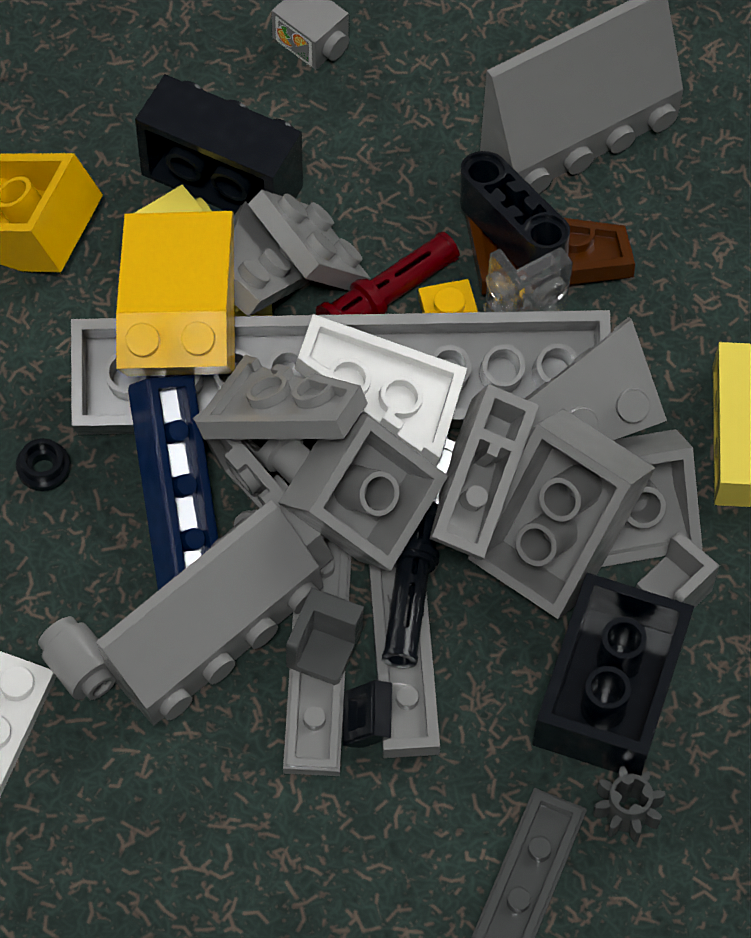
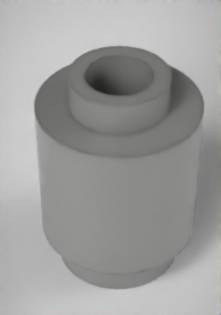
[38,616,116,700]

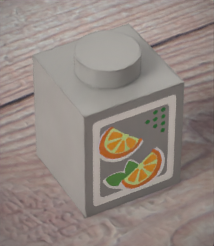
[271,0,349,70]

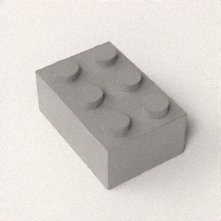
[468,409,655,619]

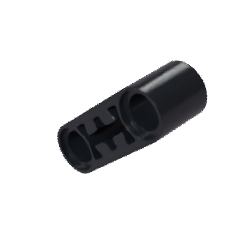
[460,151,570,283]

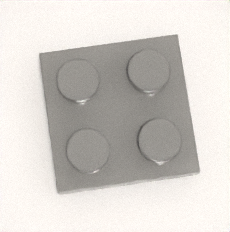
[248,190,371,291]

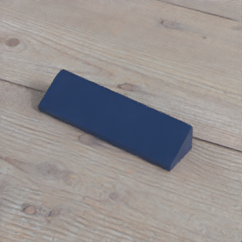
[128,375,218,590]

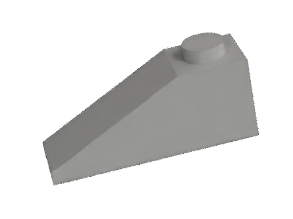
[429,384,540,560]

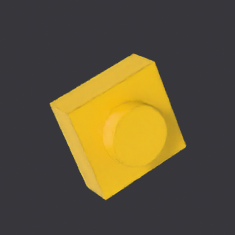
[418,279,478,313]

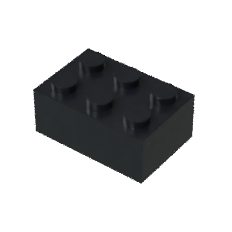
[135,74,303,215]
[532,572,694,776]

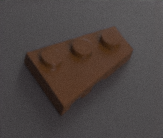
[465,214,635,295]

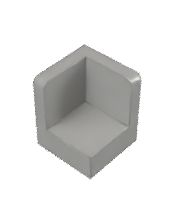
[636,532,720,608]

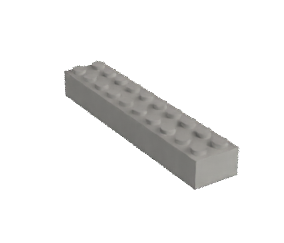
[71,310,611,435]

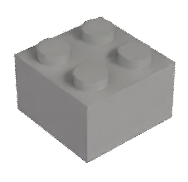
[279,414,448,571]

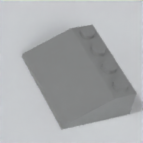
[480,0,683,193]

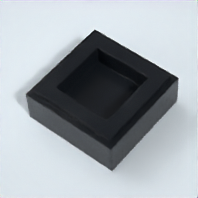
[343,680,392,748]

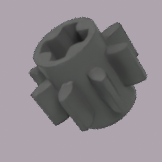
[593,766,665,842]

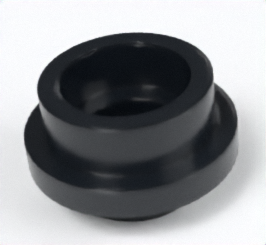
[16,438,70,491]

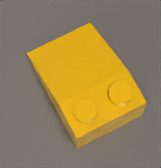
[0,153,103,273]
[116,211,235,376]

